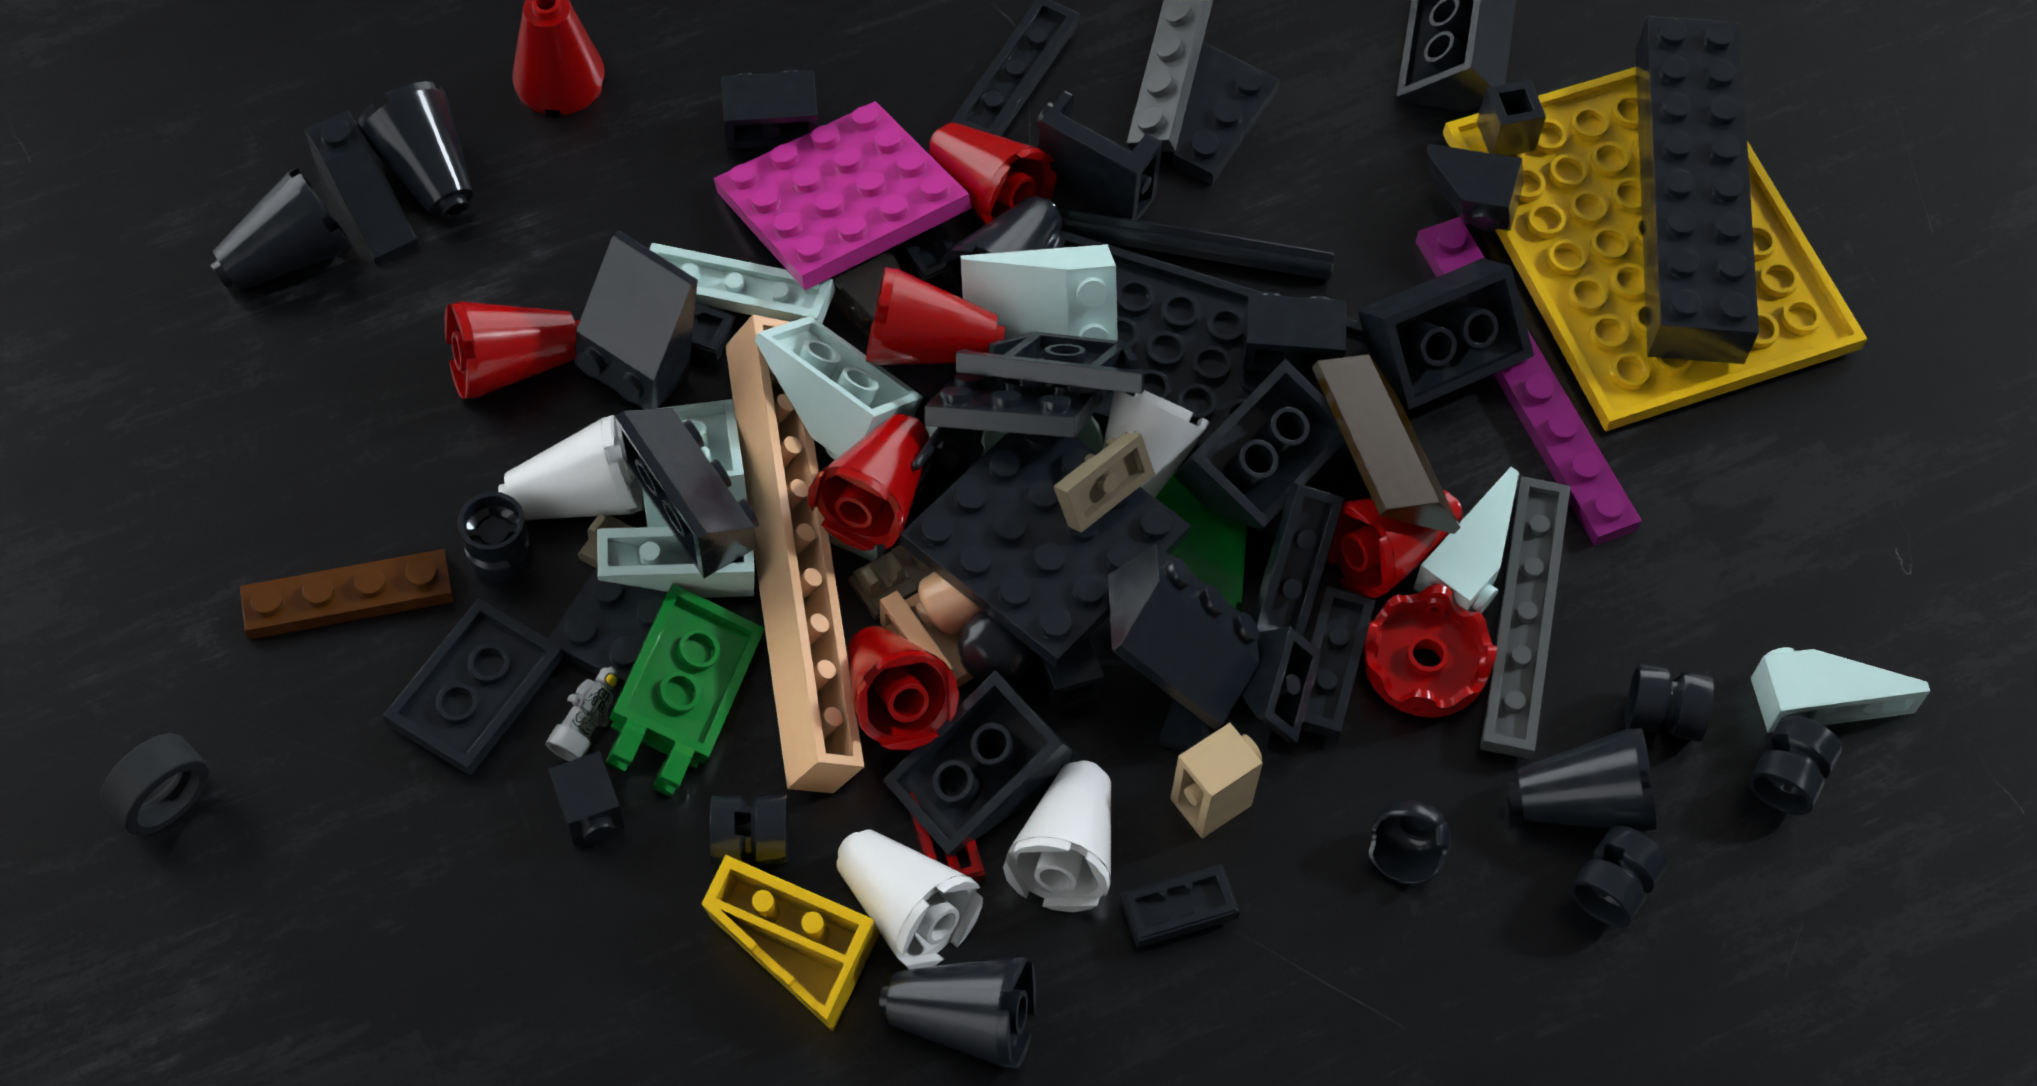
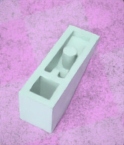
[1413,467,1519,613]
[597,527,754,598]
[1751,647,1930,733]

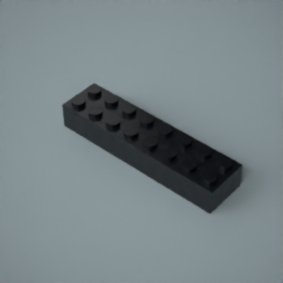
[1635,15,1759,364]

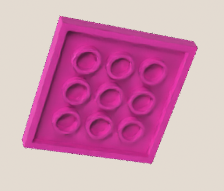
[714,101,971,290]

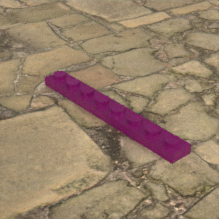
[1415,217,1642,547]

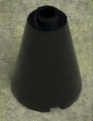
[358,81,473,219]
[210,166,353,291]
[941,196,1063,299]
[1508,728,1657,833]
[879,956,1036,1068]

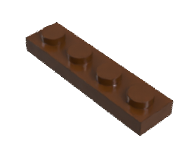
[240,548,454,640]

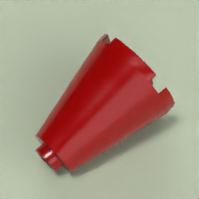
[512,0,605,115]
[929,123,1057,224]
[866,267,1005,365]
[445,301,580,399]
[808,414,930,551]
[1327,490,1463,599]
[847,626,959,750]

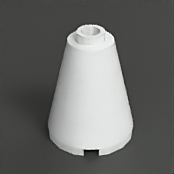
[1102,390,1210,498]
[498,415,645,520]
[1003,761,1111,912]
[837,829,983,969]

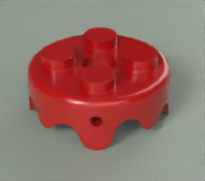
[1363,584,1497,718]

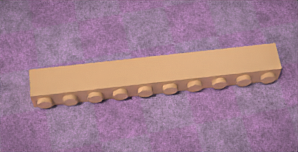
[725,315,864,794]

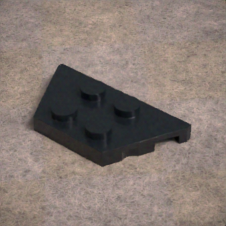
[956,332,1144,394]

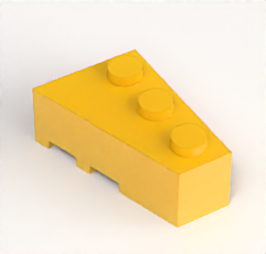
[702,855,879,1032]

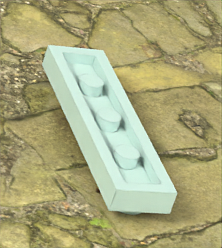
[650,243,835,324]

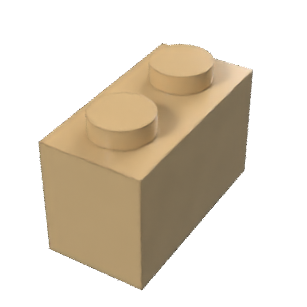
[1170,723,1263,838]

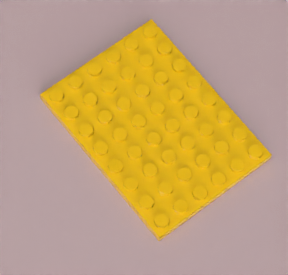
[1443,67,1867,432]

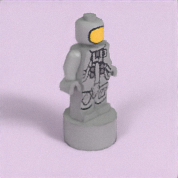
[545,667,619,761]

